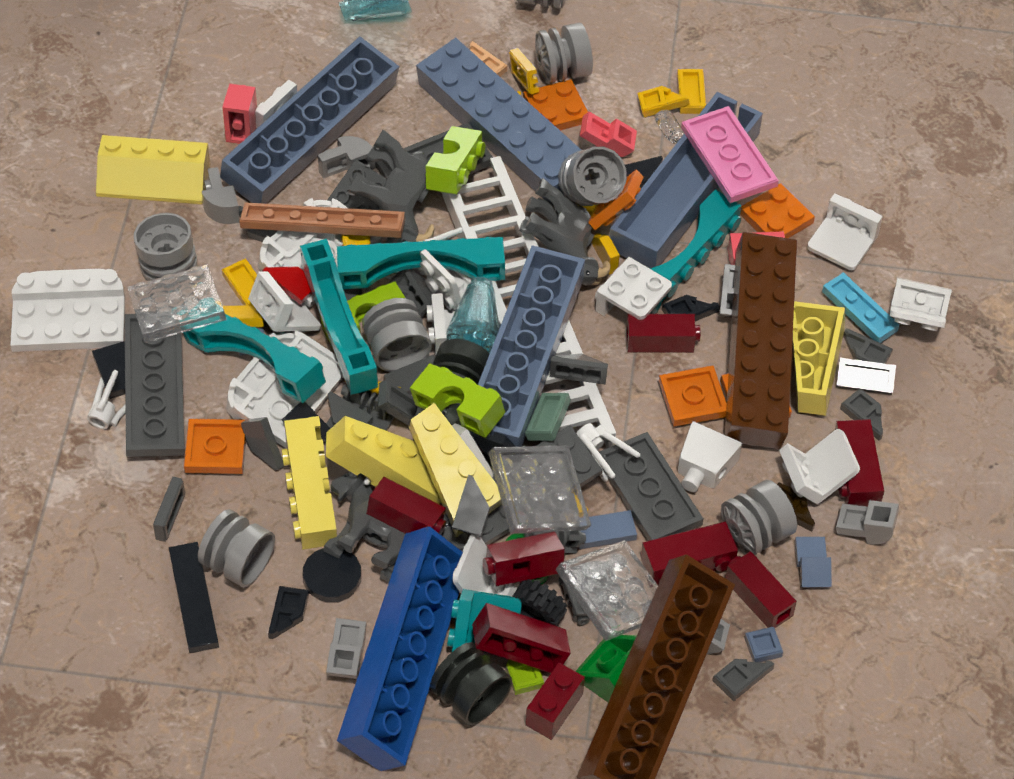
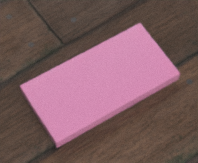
[681,106,779,203]

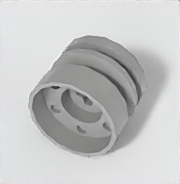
[535,23,593,84]
[558,147,627,206]
[134,213,198,287]
[362,298,432,372]
[720,479,797,555]
[198,509,275,588]

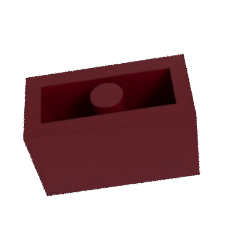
[525,662,585,740]

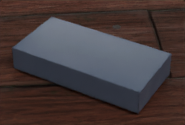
[577,510,637,549]

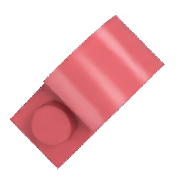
[580,111,637,157]

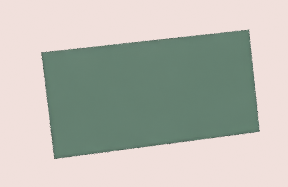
[525,393,571,441]

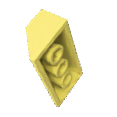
[96,135,210,204]

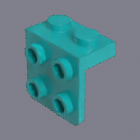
[447,589,522,653]

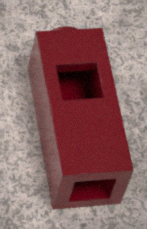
[626,314,701,353]
[366,477,447,535]
[483,532,565,586]
[726,551,797,628]

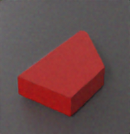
[262,267,312,305]

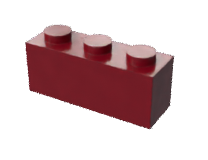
[830,419,884,507]
[641,521,738,587]
[472,603,571,673]

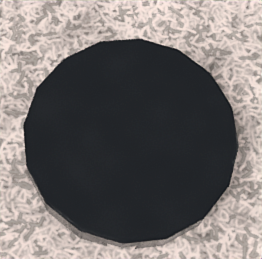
[303,548,361,602]

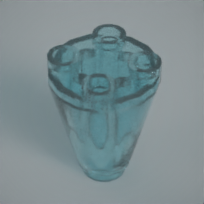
[338,0,412,21]
[446,277,500,354]

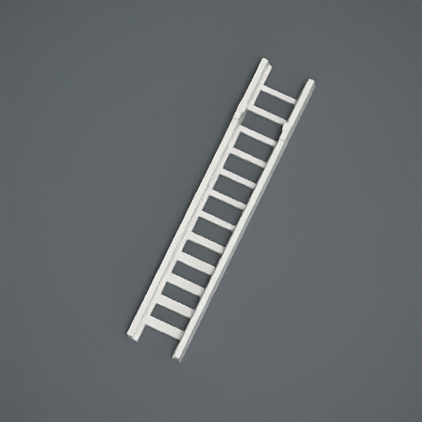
[441,156,616,448]

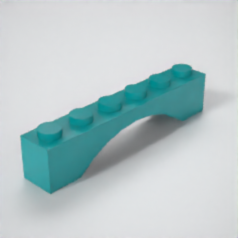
[649,189,742,314]
[337,237,505,289]
[300,239,378,395]
[180,303,326,403]

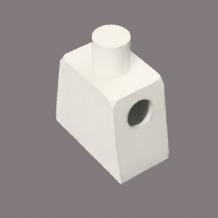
[678,421,742,492]

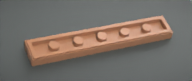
[239,202,406,238]

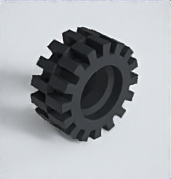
[512,579,567,626]

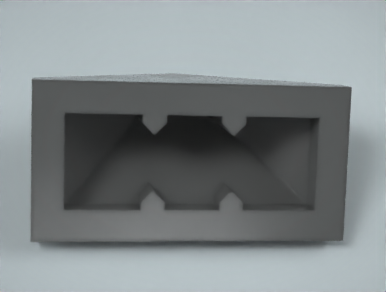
[388,269,437,317]
[549,353,608,385]

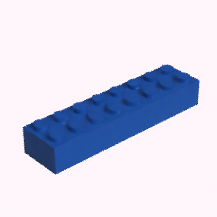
[337,526,463,771]

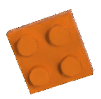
[523,79,588,131]
[588,169,643,230]
[740,183,815,238]
[659,365,727,427]
[184,419,246,474]

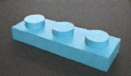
[822,272,900,343]

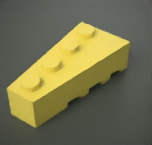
[792,301,845,416]
[409,403,505,537]
[281,416,337,550]
[326,416,442,504]

